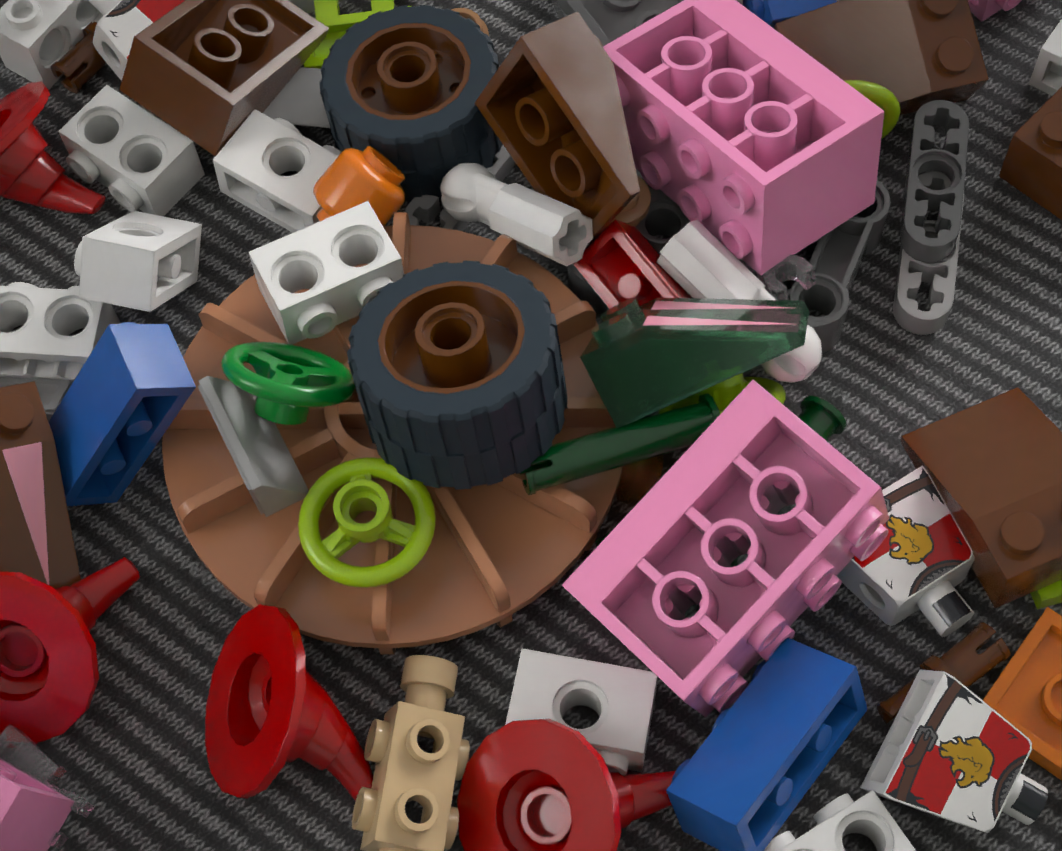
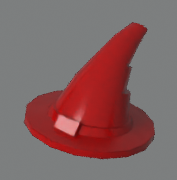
[0,81,106,214]
[0,557,140,744]
[205,604,373,801]
[457,719,675,851]

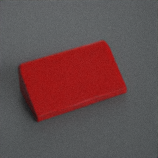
[573,219,707,355]

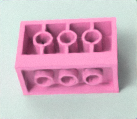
[603,0,884,276]
[562,380,889,717]

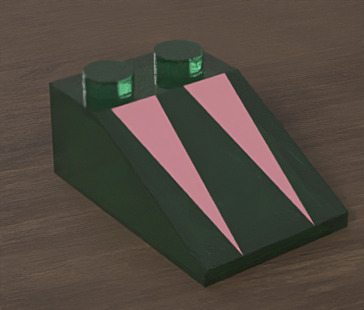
[580,298,809,429]

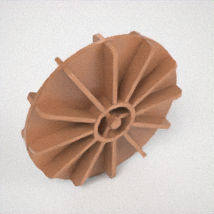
[162,212,627,655]

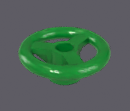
[221,342,356,425]

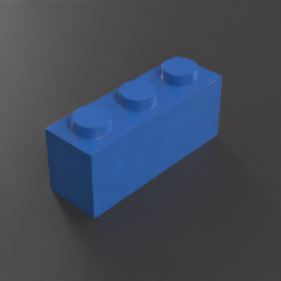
[49,322,196,506]
[666,638,868,851]

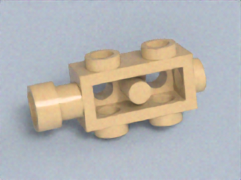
[352,655,470,851]

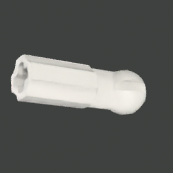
[440,163,593,266]
[657,220,822,383]

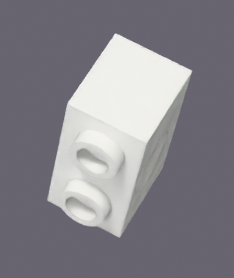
[213,109,341,233]
[74,211,202,312]
[505,648,658,775]

